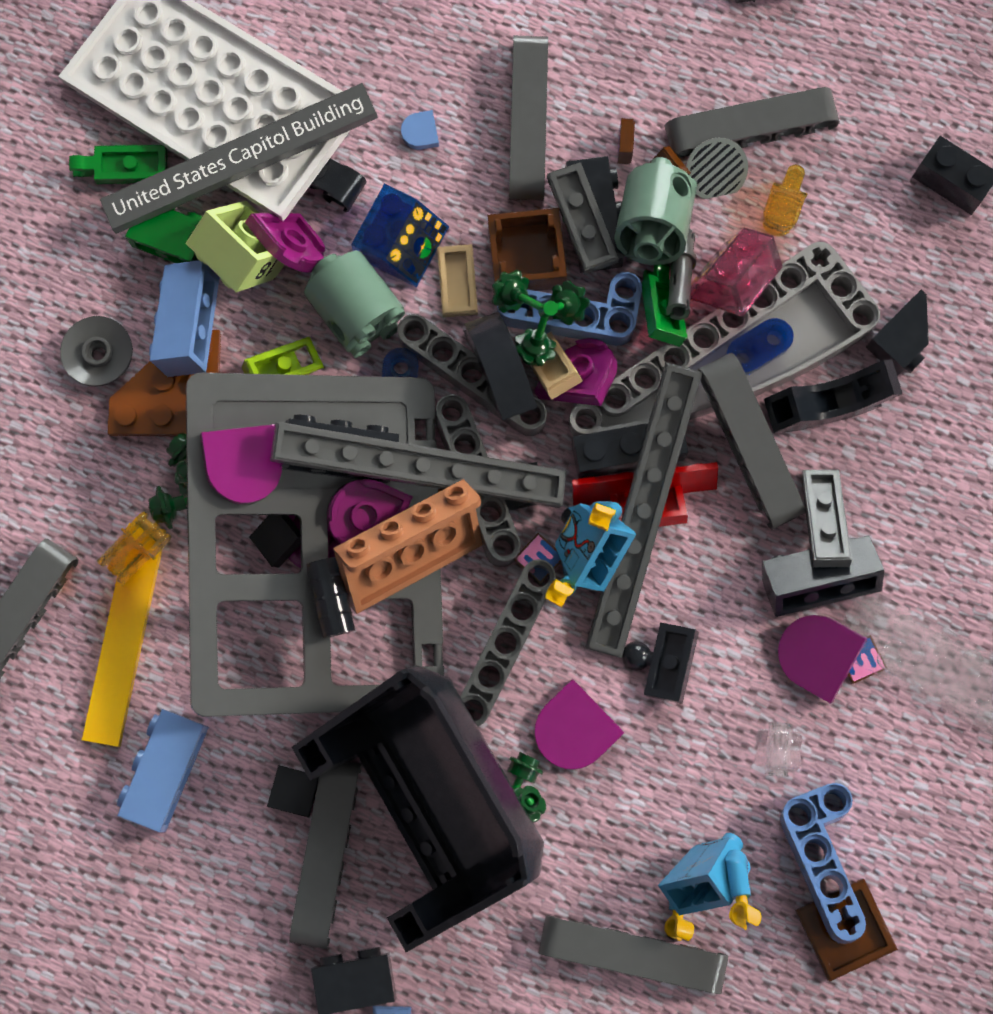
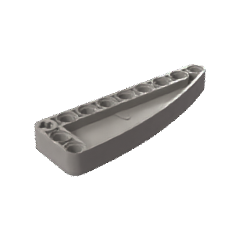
[569,242,880,436]

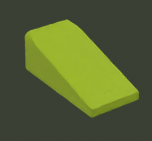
[242,336,324,375]

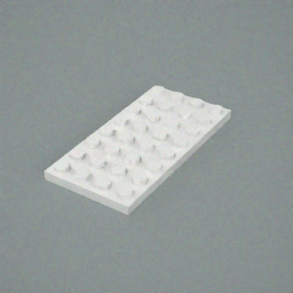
[58,0,350,221]

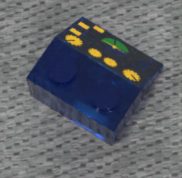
[351,183,449,287]

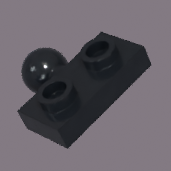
[622,622,699,704]

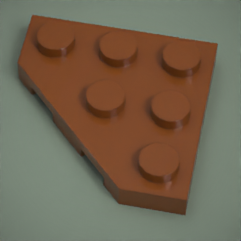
[108,330,221,437]

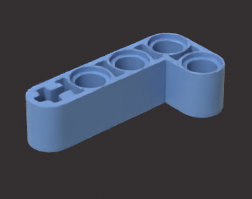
[497,272,642,346]
[780,783,866,944]

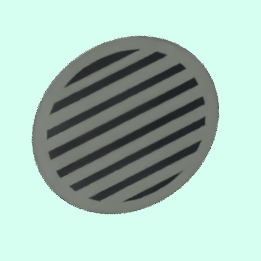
[686,138,748,199]

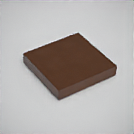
[795,878,898,982]

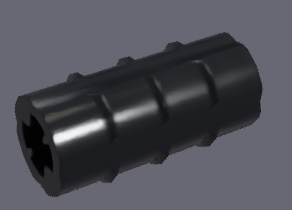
[306,557,356,638]

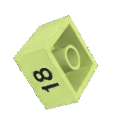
[185,201,284,293]

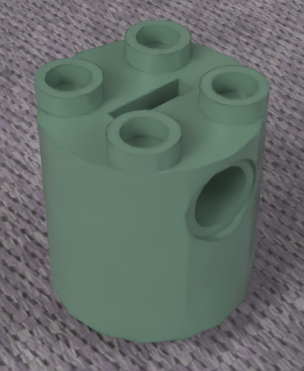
[614,157,697,265]
[304,250,405,358]

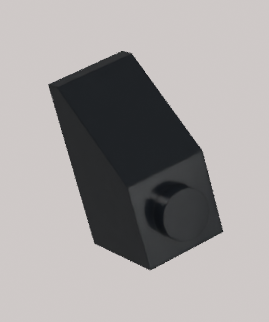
[866,289,929,376]

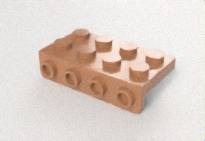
[333,479,483,614]

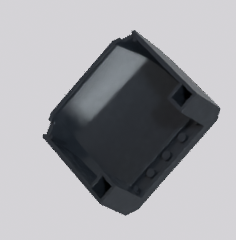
[292,665,544,952]

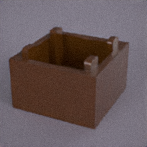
[487,208,567,291]

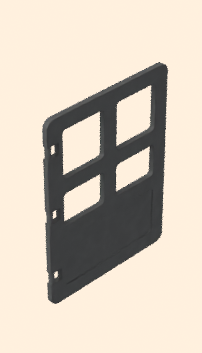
[185,373,444,717]

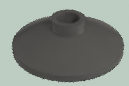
[60,316,133,387]

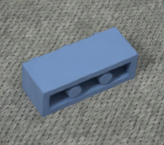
[149,260,220,377]
[117,709,209,832]

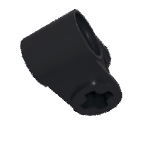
[308,158,367,212]

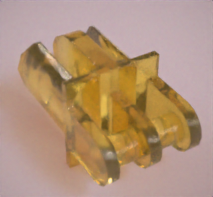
[763,164,808,236]
[96,511,172,586]

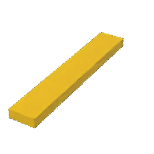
[82,523,166,747]

